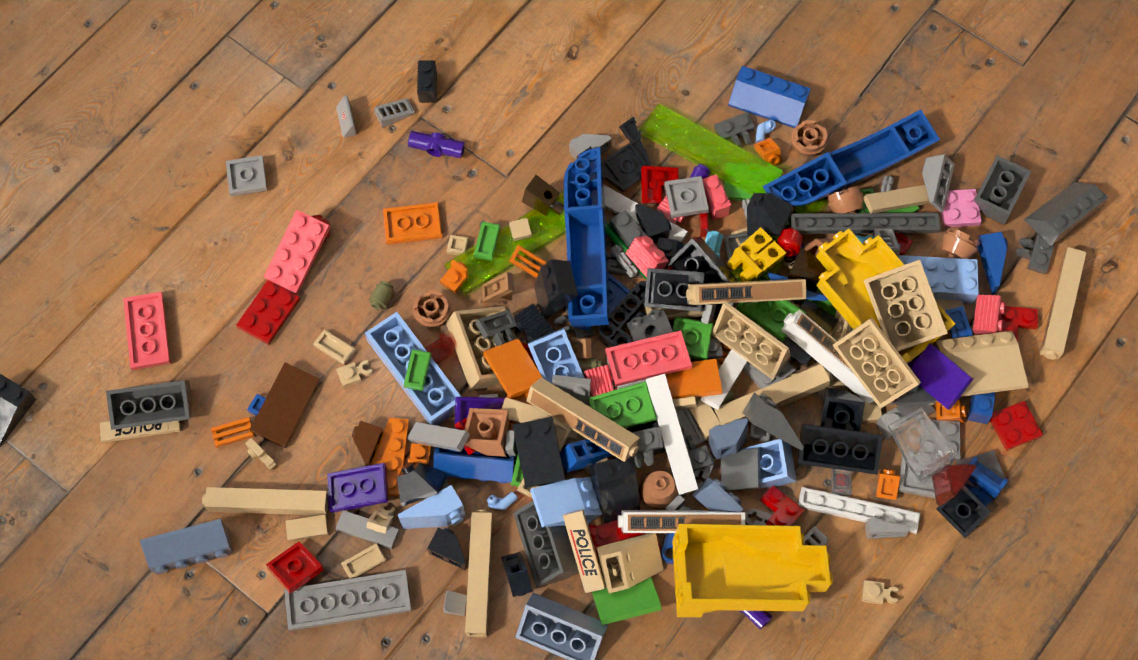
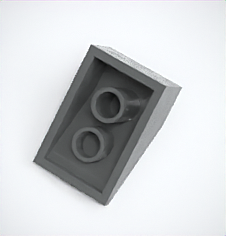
[742,393,804,451]

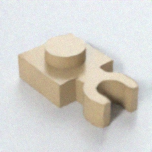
[336,360,373,389]
[245,438,276,470]
[366,504,395,534]
[861,580,899,605]

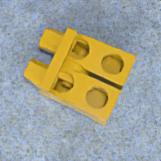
[727,227,786,282]

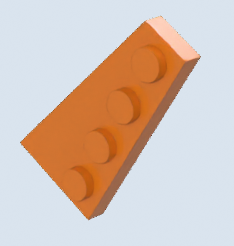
[370,418,409,496]

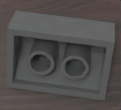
[974,155,1031,225]

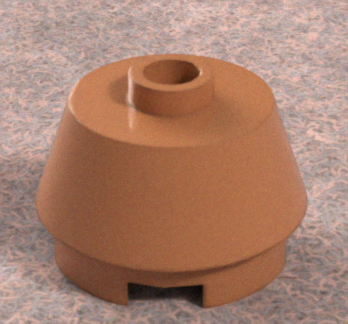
[791,120,828,157]
[827,186,863,213]
[941,228,980,259]
[412,290,451,328]
[640,470,679,509]

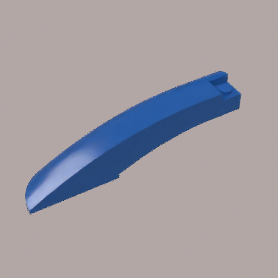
[763,109,940,206]
[564,147,609,330]

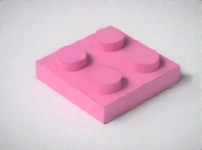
[940,189,981,228]

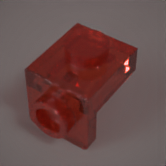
[425,333,454,364]

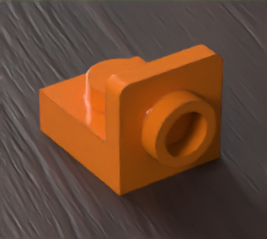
[754,137,782,168]
[440,260,469,294]
[936,399,968,423]
[408,443,432,466]
[875,469,900,500]

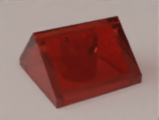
[932,464,977,506]

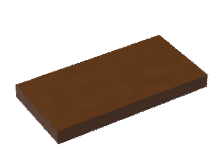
[249,362,320,448]

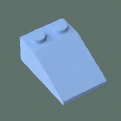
[528,328,584,384]
[739,439,797,488]
[530,477,602,527]
[398,485,466,529]

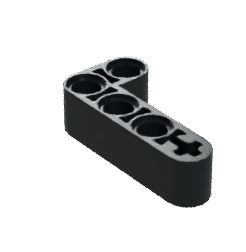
[599,281,646,348]

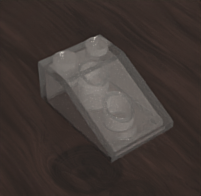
[888,408,956,482]

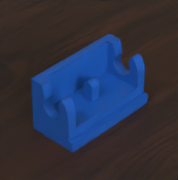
[961,456,1009,499]

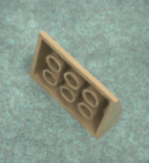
[864,260,948,352]
[711,301,791,380]
[446,306,516,390]
[833,318,921,409]
[935,331,1028,397]

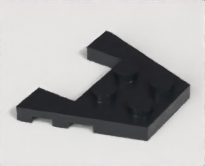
[576,116,651,192]

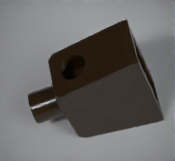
[522,175,564,216]
[788,248,825,292]

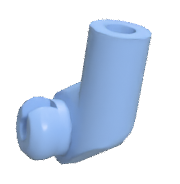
[755,120,776,143]
[487,492,518,510]

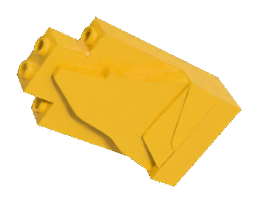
[816,229,955,364]
[672,524,833,617]

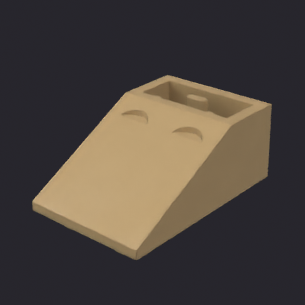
[596,533,663,593]

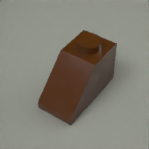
[352,421,384,466]

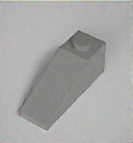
[922,154,955,212]
[876,403,935,441]

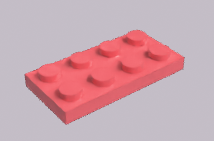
[264,210,331,294]
[123,292,171,370]
[605,331,692,387]

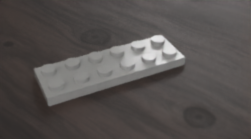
[284,570,412,631]

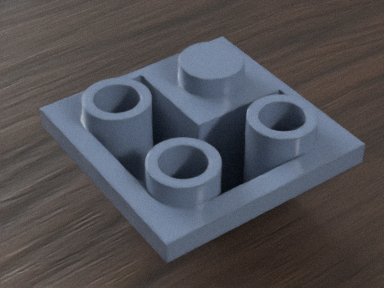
[709,418,748,459]
[692,477,743,512]

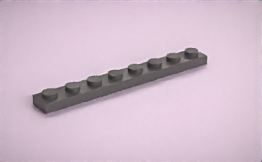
[790,213,941,234]

